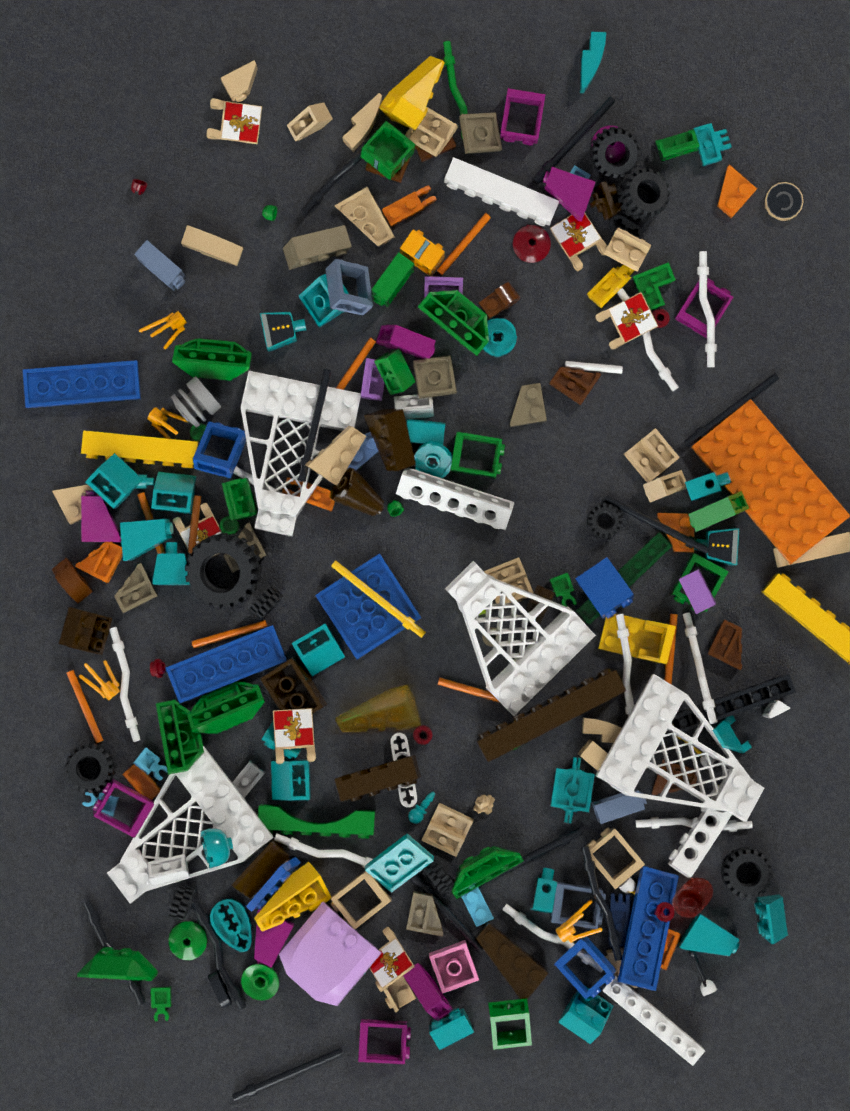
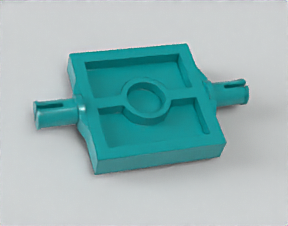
[550,757,595,823]

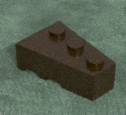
[363,409,416,471]

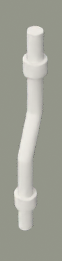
[697,251,717,367]
[617,288,679,392]
[683,613,717,724]
[616,614,635,717]
[109,627,141,742]
[636,817,752,832]
[274,833,373,868]
[502,904,603,973]

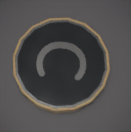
[765,182,803,221]

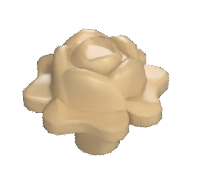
[473,795,495,814]

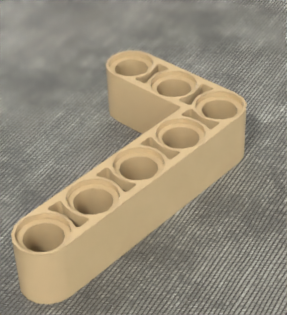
[773,532,850,568]

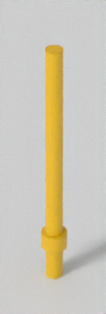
[331,561,426,638]

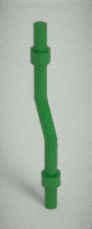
[443,41,471,154]

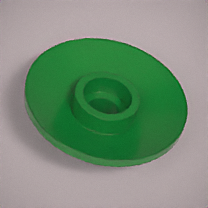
[169,921,207,960]
[241,963,279,1001]

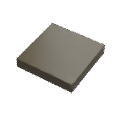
[459,113,502,154]
[413,355,457,399]

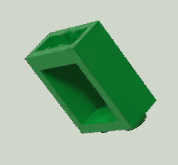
[371,252,414,307]
[450,432,505,478]
[688,491,749,532]
[671,553,729,614]
[488,998,532,1050]

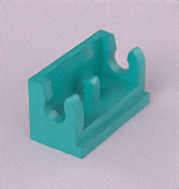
[407,419,445,445]

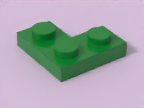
[632,262,676,311]

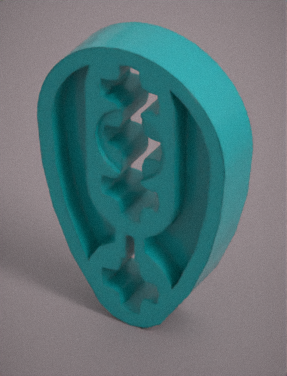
[210,898,252,952]

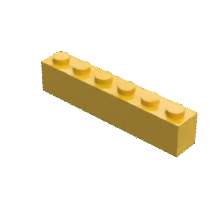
[81,431,200,468]
[761,573,850,664]

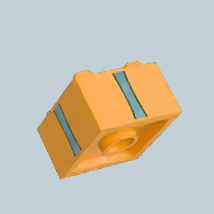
[400,230,445,277]

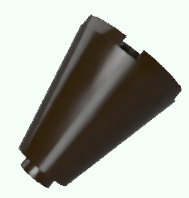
[330,467,384,516]

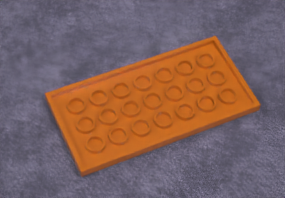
[691,399,850,565]

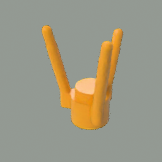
[139,311,187,349]
[147,407,187,439]
[79,660,120,701]
[556,900,602,943]

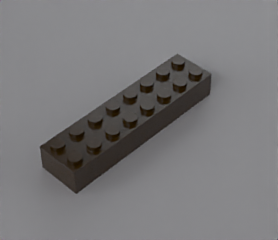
[476,668,626,762]

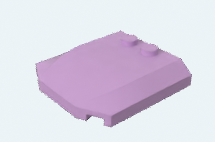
[279,902,382,1006]

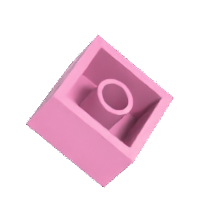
[429,940,479,994]

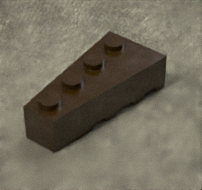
[334,755,421,802]
[476,921,549,999]

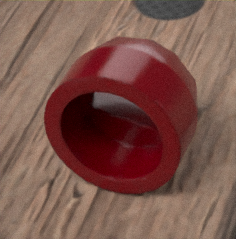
[131,179,147,195]

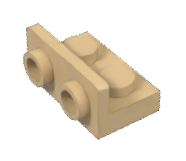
[604,228,651,272]
[375,976,416,1012]

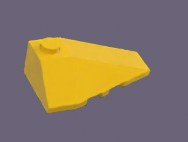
[379,56,445,130]
[254,862,331,932]

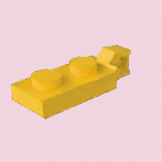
[587,265,635,308]

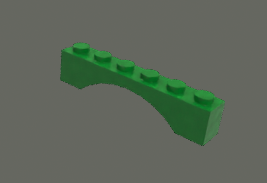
[258,804,375,839]

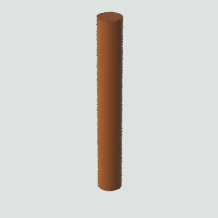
[188,495,201,553]

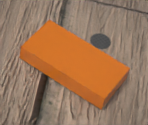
[122,764,161,800]

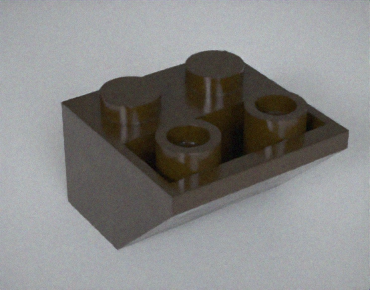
[59,607,113,655]

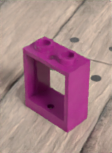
[500,88,546,145]
[675,278,733,339]
[92,779,154,838]
[403,963,453,1021]
[358,1019,411,1064]

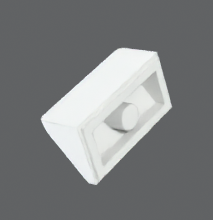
[394,395,434,419]
[762,700,790,718]
[147,854,189,885]

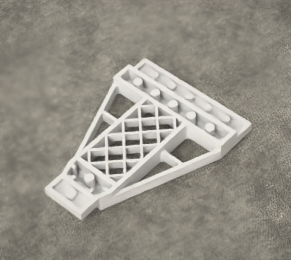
[241,371,361,537]
[445,561,596,716]
[596,674,764,822]
[107,746,274,904]

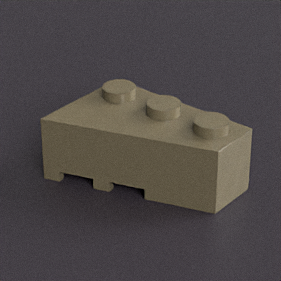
[283,225,352,270]

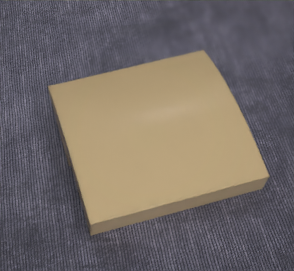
[405,107,458,157]
[624,428,680,483]
[484,557,534,604]
[421,803,474,857]

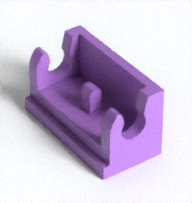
[424,277,463,299]
[361,358,384,401]
[679,569,716,614]

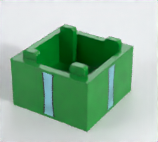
[361,121,416,180]

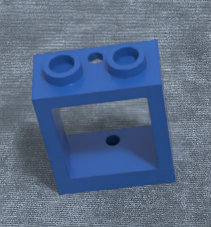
[193,422,246,479]
[554,936,617,999]

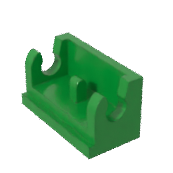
[655,129,700,162]
[374,348,416,395]
[221,478,257,521]

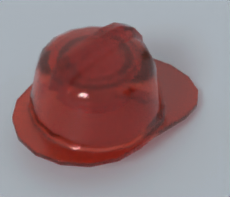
[672,878,713,918]

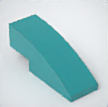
[580,32,606,93]

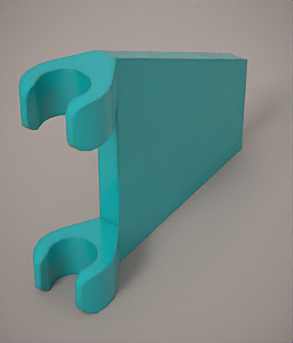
[712,715,752,754]

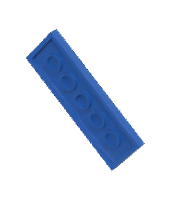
[23,360,141,408]
[166,625,287,704]
[617,866,679,991]

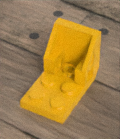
[598,613,676,664]

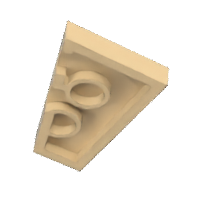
[335,187,395,247]
[305,426,367,485]
[52,485,109,525]

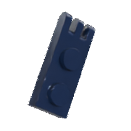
[608,893,630,947]

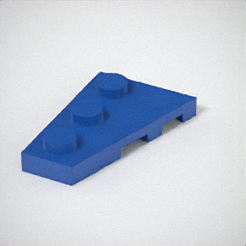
[246,857,301,912]

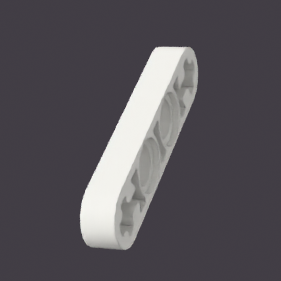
[391,733,417,807]

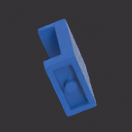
[575,557,634,619]

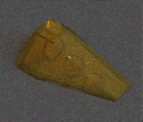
[335,684,421,732]

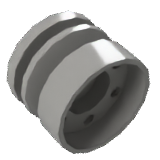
[171,376,221,428]

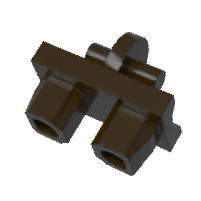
[590,181,622,220]
[526,585,555,624]

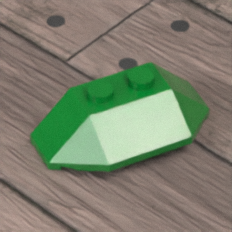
[418,290,489,356]
[172,338,252,381]
[187,681,265,734]
[156,700,204,775]
[452,846,524,899]
[77,947,158,981]

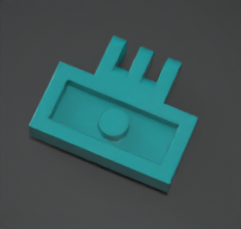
[693,123,732,166]

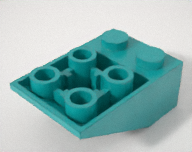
[754,895,788,944]

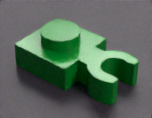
[549,573,576,607]
[151,986,172,1022]

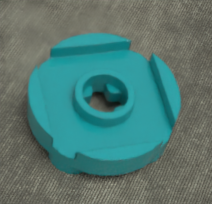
[483,318,517,357]
[414,441,453,478]

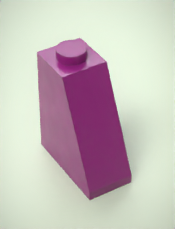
[543,167,595,222]
[376,325,436,359]
[81,490,121,542]
[254,909,294,968]

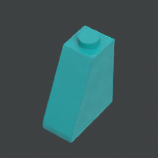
[120,519,173,561]
[677,912,740,956]

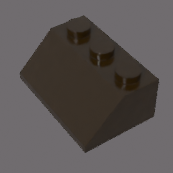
[260,656,328,714]
[232,839,291,899]

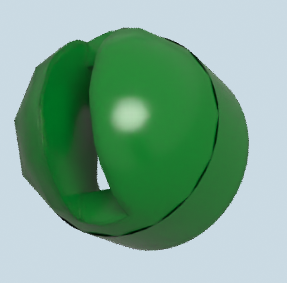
[262,205,277,221]
[387,500,404,517]

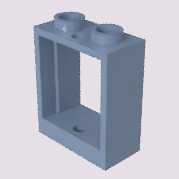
[134,240,186,291]
[326,259,373,316]
[591,788,647,824]
[550,882,606,929]

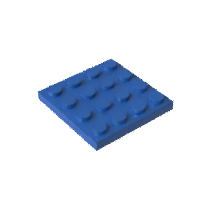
[315,554,421,659]

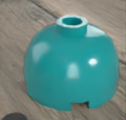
[200,828,233,868]

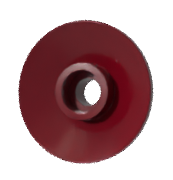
[513,225,551,263]

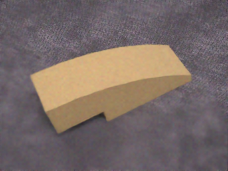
[343,93,382,153]
[181,225,243,266]
[582,717,622,743]

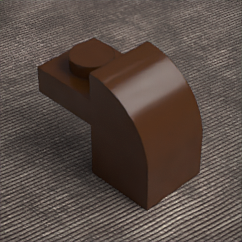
[479,282,520,319]
[51,558,93,603]

